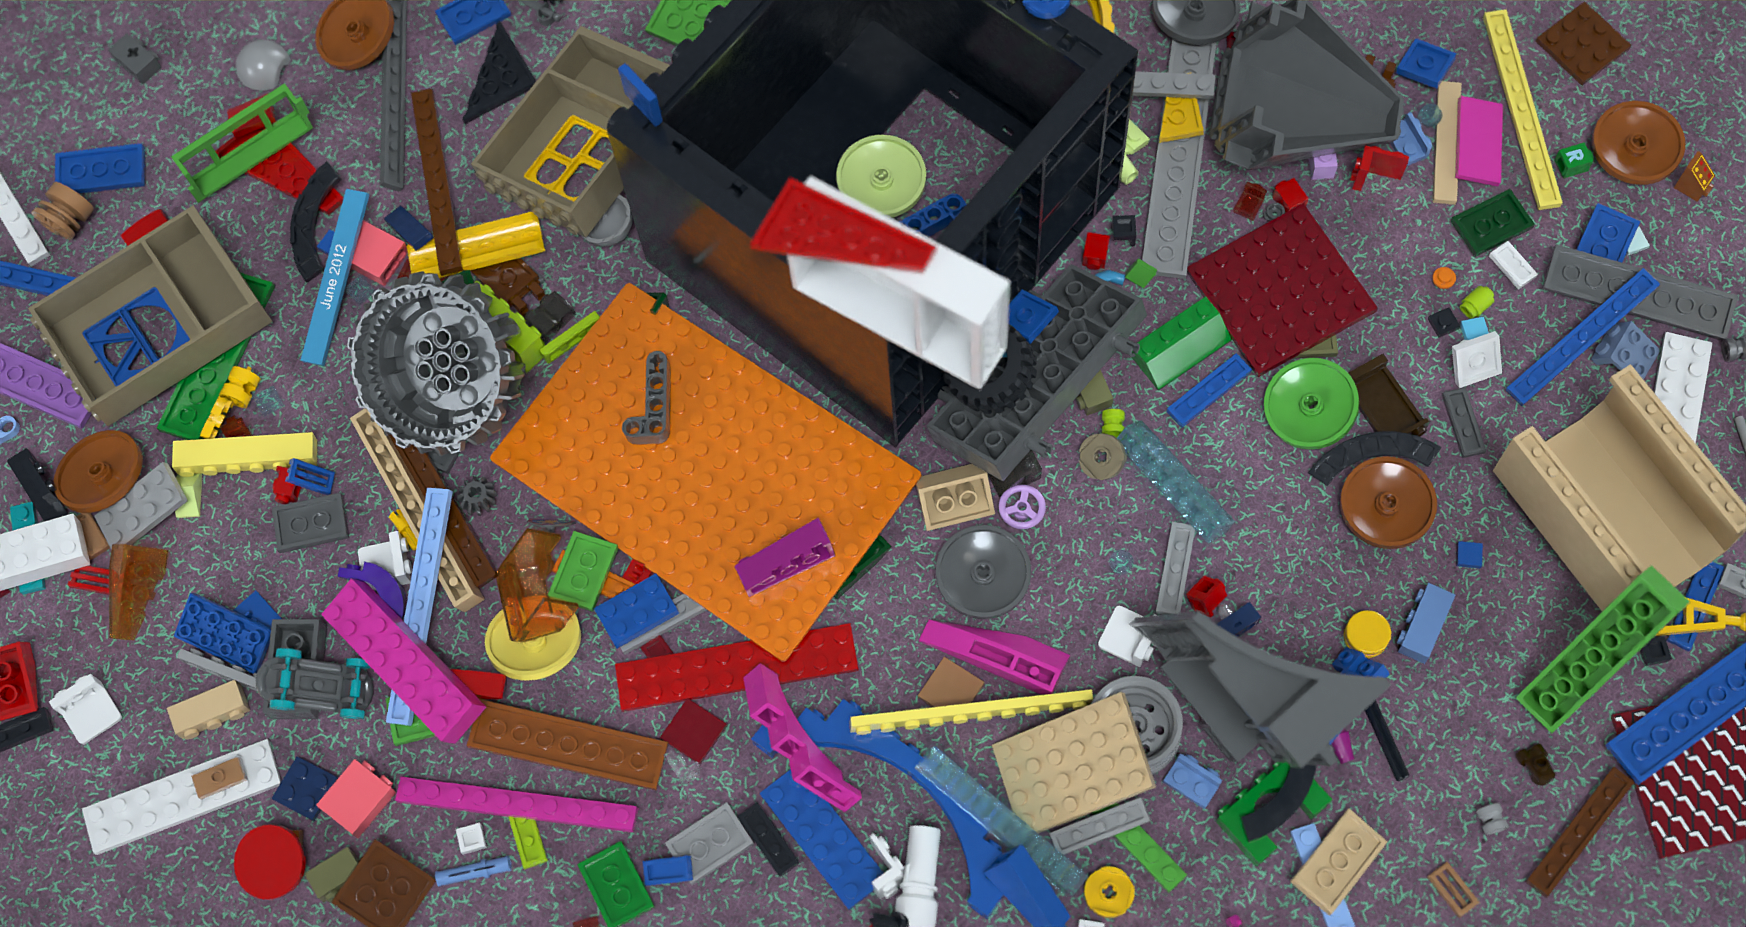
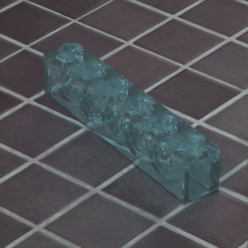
[1117,420,1235,544]

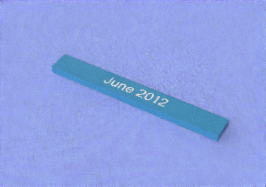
[300,189,370,366]

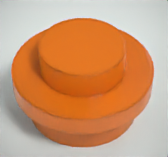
[1432,267,1456,289]

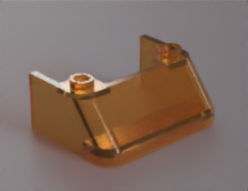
[496,528,579,643]

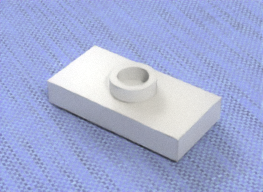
[1489,241,1538,290]

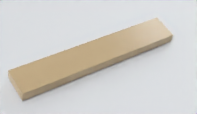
[1433,81,1461,205]

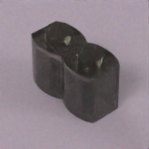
[524,291,576,344]

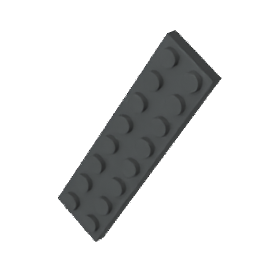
[1542,244,1738,341]

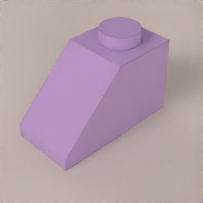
[1308,153,1338,180]

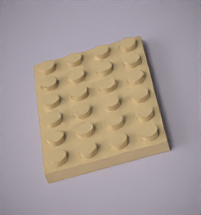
[992,692,1156,838]

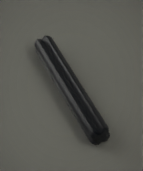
[1365,700,1409,781]

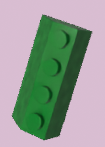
[1131,296,1232,391]

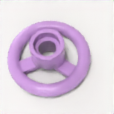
[999,484,1046,529]

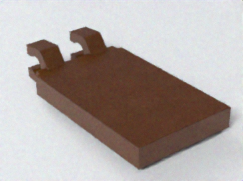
[470,258,547,317]

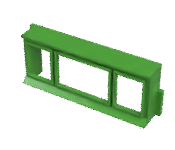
[171,83,313,203]

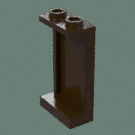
[1348,353,1430,436]

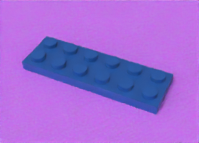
[759,769,884,910]

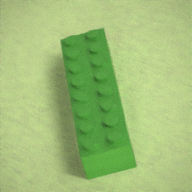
[1516,565,1690,733]

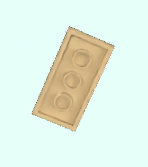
[1290,809,1387,916]

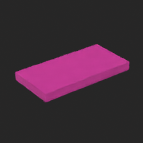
[1455,96,1503,186]

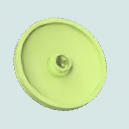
[837,135,926,218]

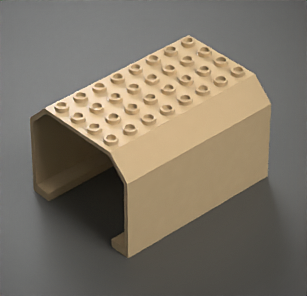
[1493,364,1746,612]

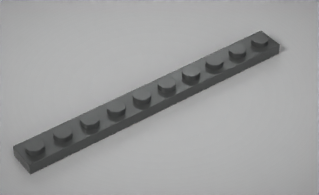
[380,0,407,191]

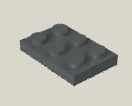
[272,493,349,553]

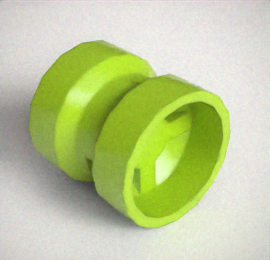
[1102,409,1125,438]

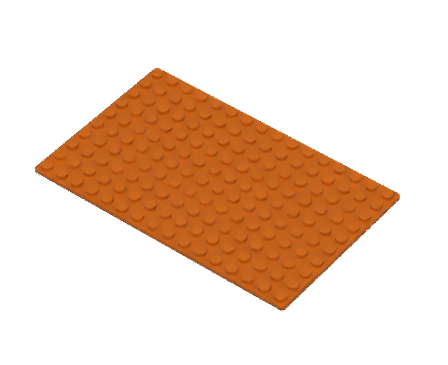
[490,283,921,662]

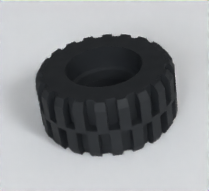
[942,324,1037,414]

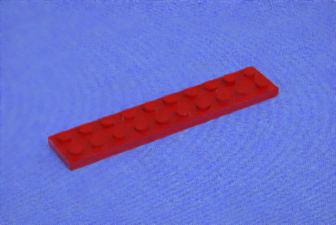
[615,623,859,712]

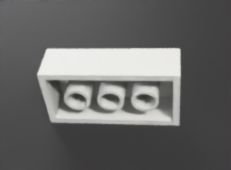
[0,514,91,591]

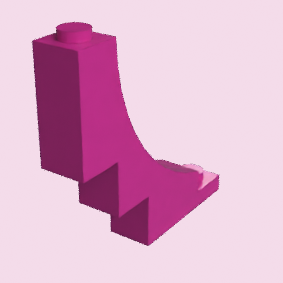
[744,663,862,812]

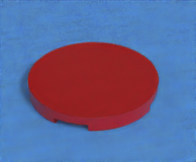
[234,825,306,900]

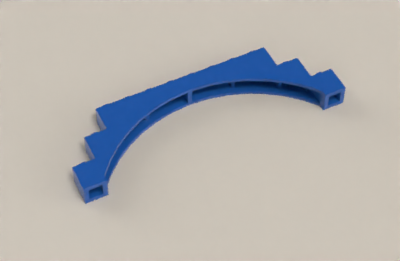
[751,699,1005,920]

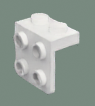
[358,531,412,591]
[1098,606,1157,667]
[49,674,122,744]
[869,833,904,899]

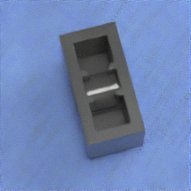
[108,33,162,85]

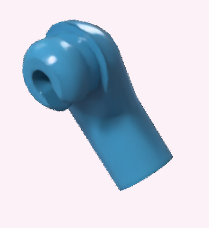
[1095,270,1125,286]

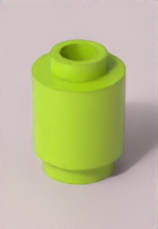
[1459,286,1494,319]

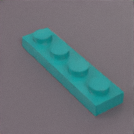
[10,502,46,595]

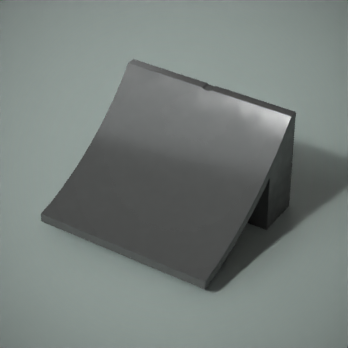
[1129,611,1391,768]

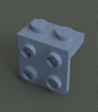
[1591,321,1659,380]

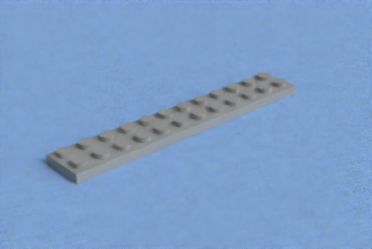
[1142,38,1216,279]

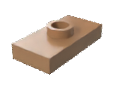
[191,757,247,800]

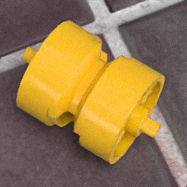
[219,366,261,408]

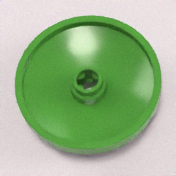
[1264,358,1359,449]

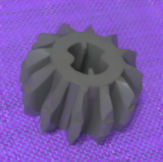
[457,476,497,516]

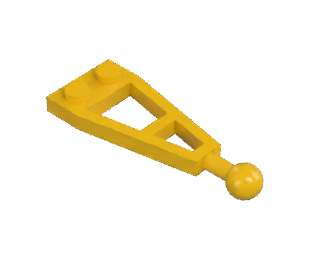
[1655,598,1746,636]

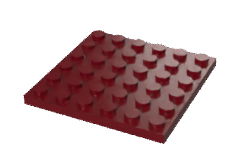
[1187,203,1378,377]

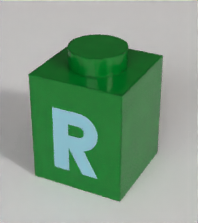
[1554,142,1594,179]

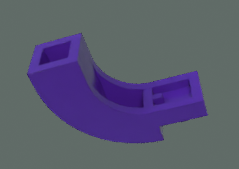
[337,561,407,621]

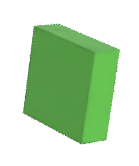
[1125,258,1157,288]

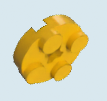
[200,396,233,439]
[1084,866,1135,918]

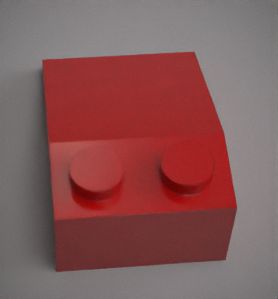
[0,641,38,721]

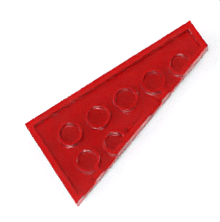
[215,124,344,215]
[750,178,937,274]

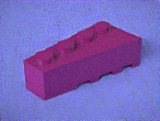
[735,517,835,597]

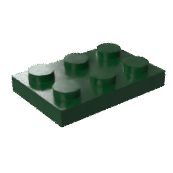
[1451,189,1535,257]

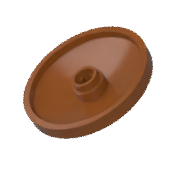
[315,0,394,70]
[1592,101,1686,185]
[54,430,143,513]
[1340,456,1437,549]

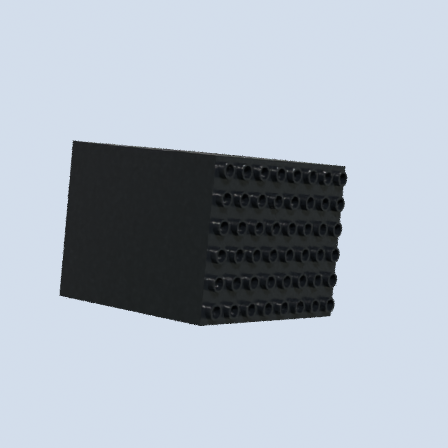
[607,0,1138,448]

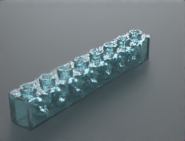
[914,746,1088,897]

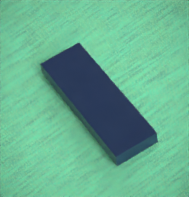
[383,205,434,251]

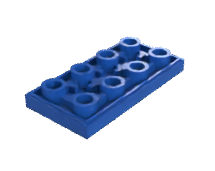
[173,593,271,674]

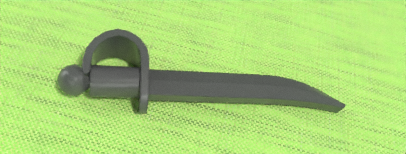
[518,0,561,26]

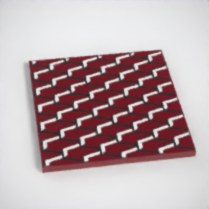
[1611,704,1746,860]

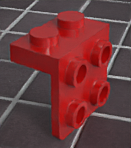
[1350,145,1409,191]

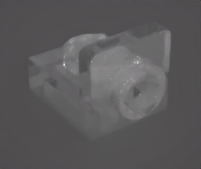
[664,750,702,784]

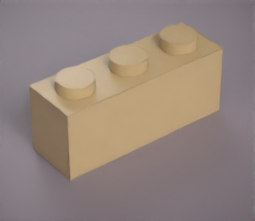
[167,680,250,739]

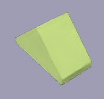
[175,474,202,518]

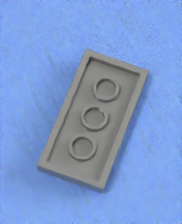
[94,462,188,554]

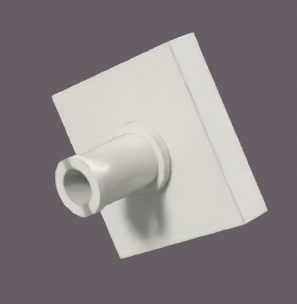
[1452,331,1502,388]

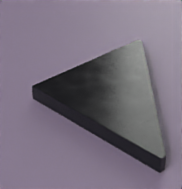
[462,21,536,124]

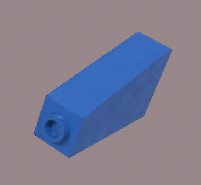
[984,844,1071,927]

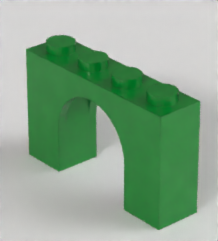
[1216,762,1333,868]

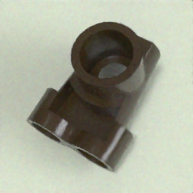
[1516,744,1556,786]

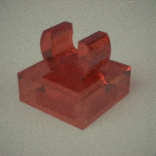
[221,415,252,438]

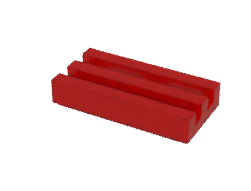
[67,566,121,596]

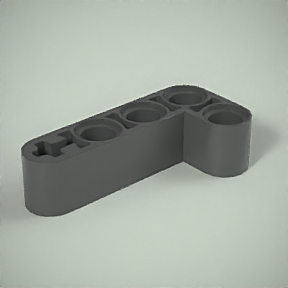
[622,351,671,445]

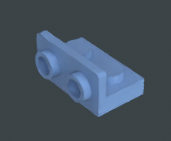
[1390,112,1432,166]
[1163,754,1222,809]

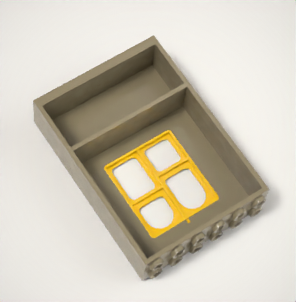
[471,26,670,237]

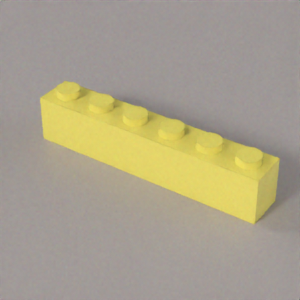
[172,432,317,477]

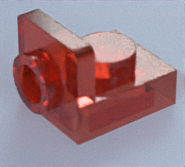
[1233,182,1267,221]

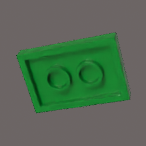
[577,841,655,927]

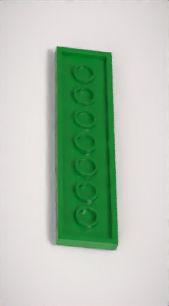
[157,273,275,440]

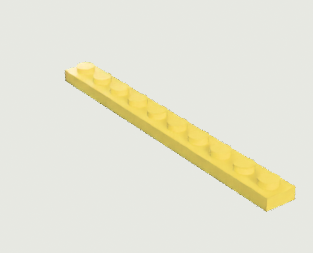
[1483,9,1563,210]
[849,690,1093,735]

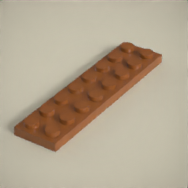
[467,699,668,791]

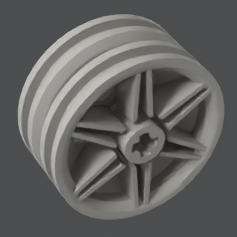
[1092,676,1183,775]

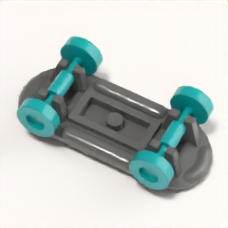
[256,648,373,719]

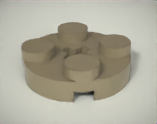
[1079,433,1127,480]

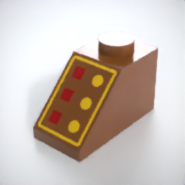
[1674,151,1715,202]

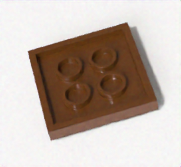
[1535,1,1632,86]
[330,839,436,927]

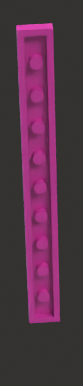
[395,777,638,833]

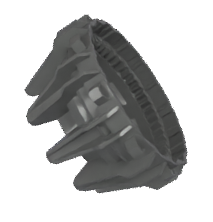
[347,271,526,456]

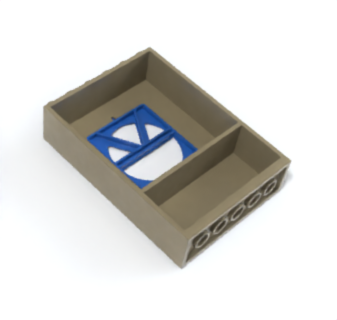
[28,206,273,426]

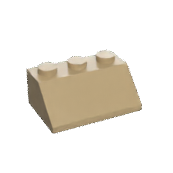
[915,464,995,531]

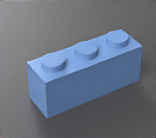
[1396,583,1456,664]

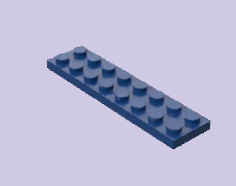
[1605,642,1746,785]

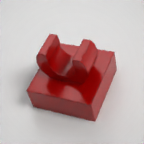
[622,559,653,584]

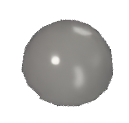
[235,39,291,91]
[581,194,633,247]

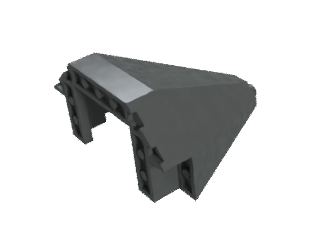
[1209,0,1404,170]

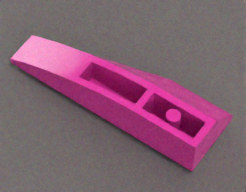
[919,619,1070,695]

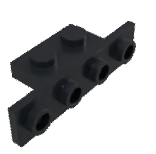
[7,448,69,522]

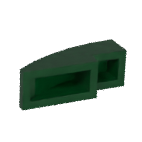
[834,534,892,599]

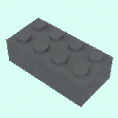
[263,619,327,719]

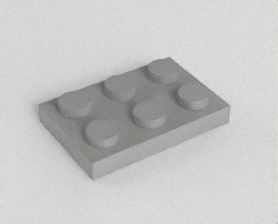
[665,802,754,885]

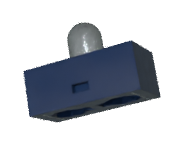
[1216,602,1261,638]

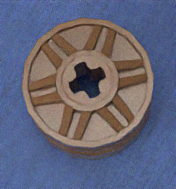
[31,182,94,240]

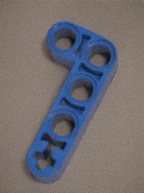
[898,194,967,238]

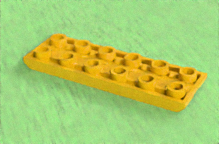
[407,212,545,278]

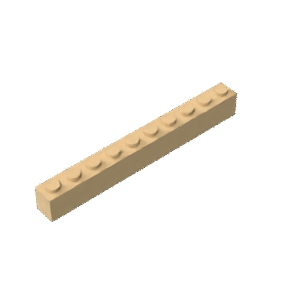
[350,408,485,612]

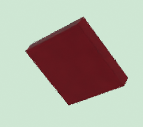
[659,698,727,765]

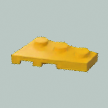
[1159,73,1204,143]

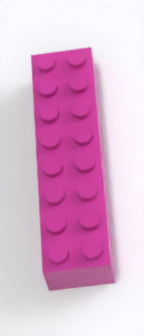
[321,578,486,744]

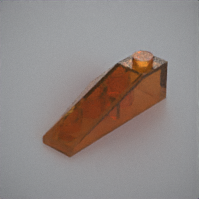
[109,544,168,641]

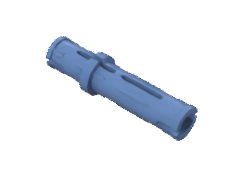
[435,855,512,887]

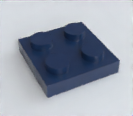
[271,756,338,822]

